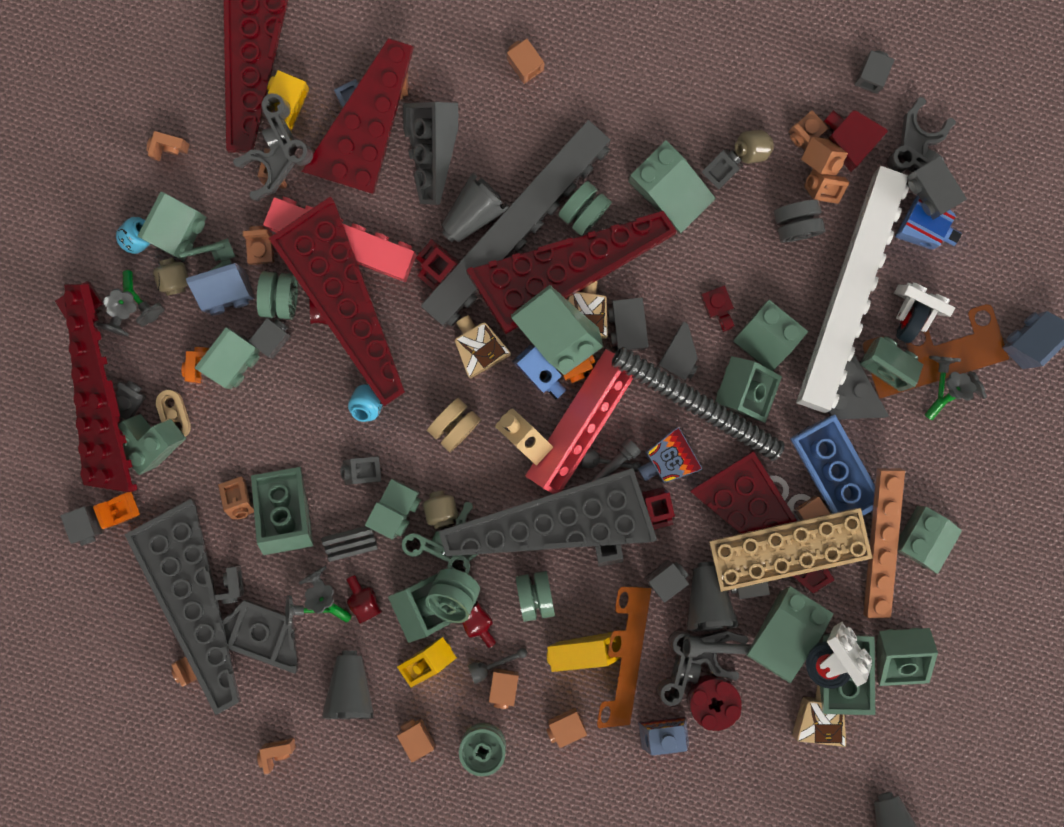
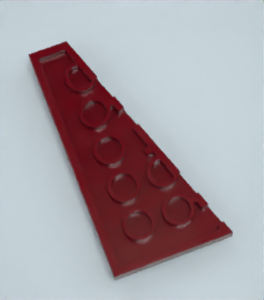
[302,38,414,194]
[689,451,834,593]

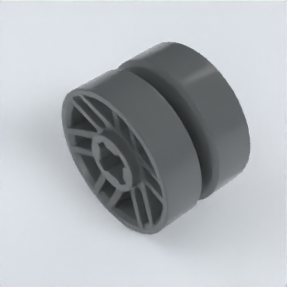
[774,200,826,243]

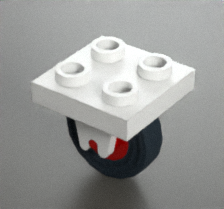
[894,282,955,343]
[806,622,872,689]

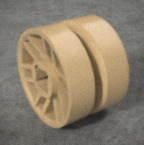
[427,398,481,452]

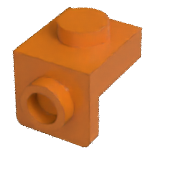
[181,347,209,383]
[561,355,595,383]
[93,492,140,529]

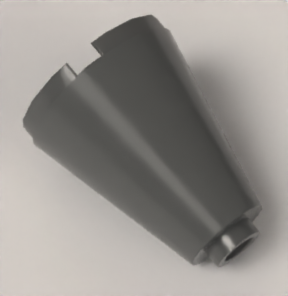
[441,172,509,242]
[687,562,738,632]
[322,651,374,719]
[874,791,917,827]

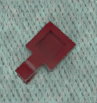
[701,285,735,332]

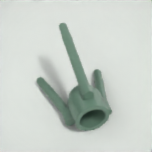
[179,238,235,271]

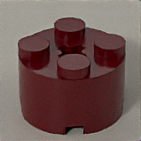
[687,674,742,731]

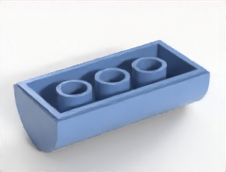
[790,415,875,516]

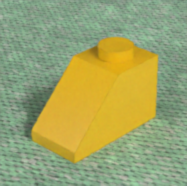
[267,70,309,131]
[397,637,457,688]

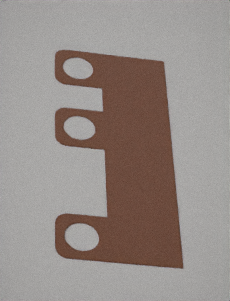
[863,304,1009,399]
[597,587,652,728]

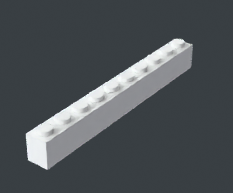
[796,166,909,413]

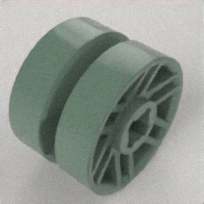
[558,181,612,236]
[257,271,298,320]
[425,569,480,623]
[516,571,555,622]
[459,723,506,776]

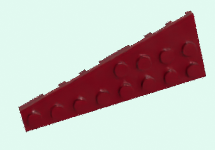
[224,0,288,153]
[268,196,405,407]
[466,211,677,334]
[64,284,137,492]

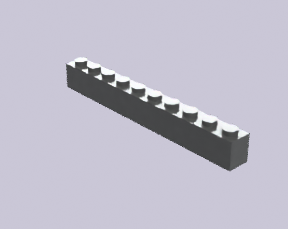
[421,120,611,328]

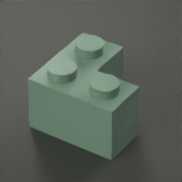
[118,414,187,475]
[365,479,422,539]

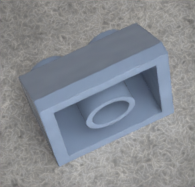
[186,263,255,315]
[1002,311,1064,369]

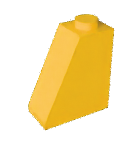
[547,632,621,672]

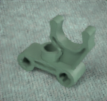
[402,502,479,574]

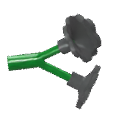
[96,270,164,337]
[924,356,987,420]
[285,565,352,626]

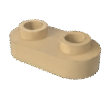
[156,390,191,437]

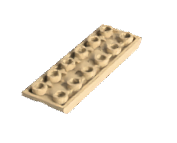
[709,508,872,592]

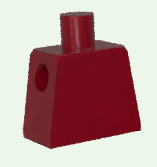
[823,110,888,172]

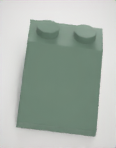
[628,140,716,234]
[511,285,603,375]
[251,467,313,555]
[746,586,833,683]
[817,634,875,715]

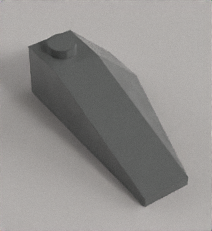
[403,102,459,205]

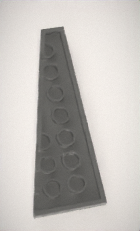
[439,468,657,557]
[124,499,241,715]

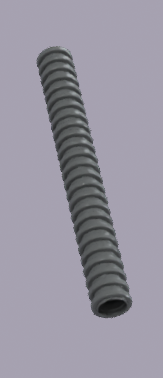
[612,347,785,461]

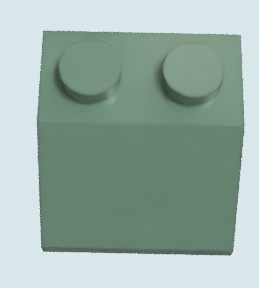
[137,191,207,261]
[733,300,808,371]
[195,327,260,389]
[859,337,924,392]
[715,356,782,423]
[897,506,962,574]
[388,573,453,643]
[876,628,938,686]

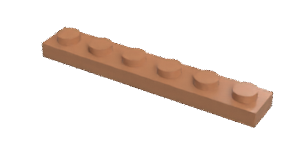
[863,468,905,618]

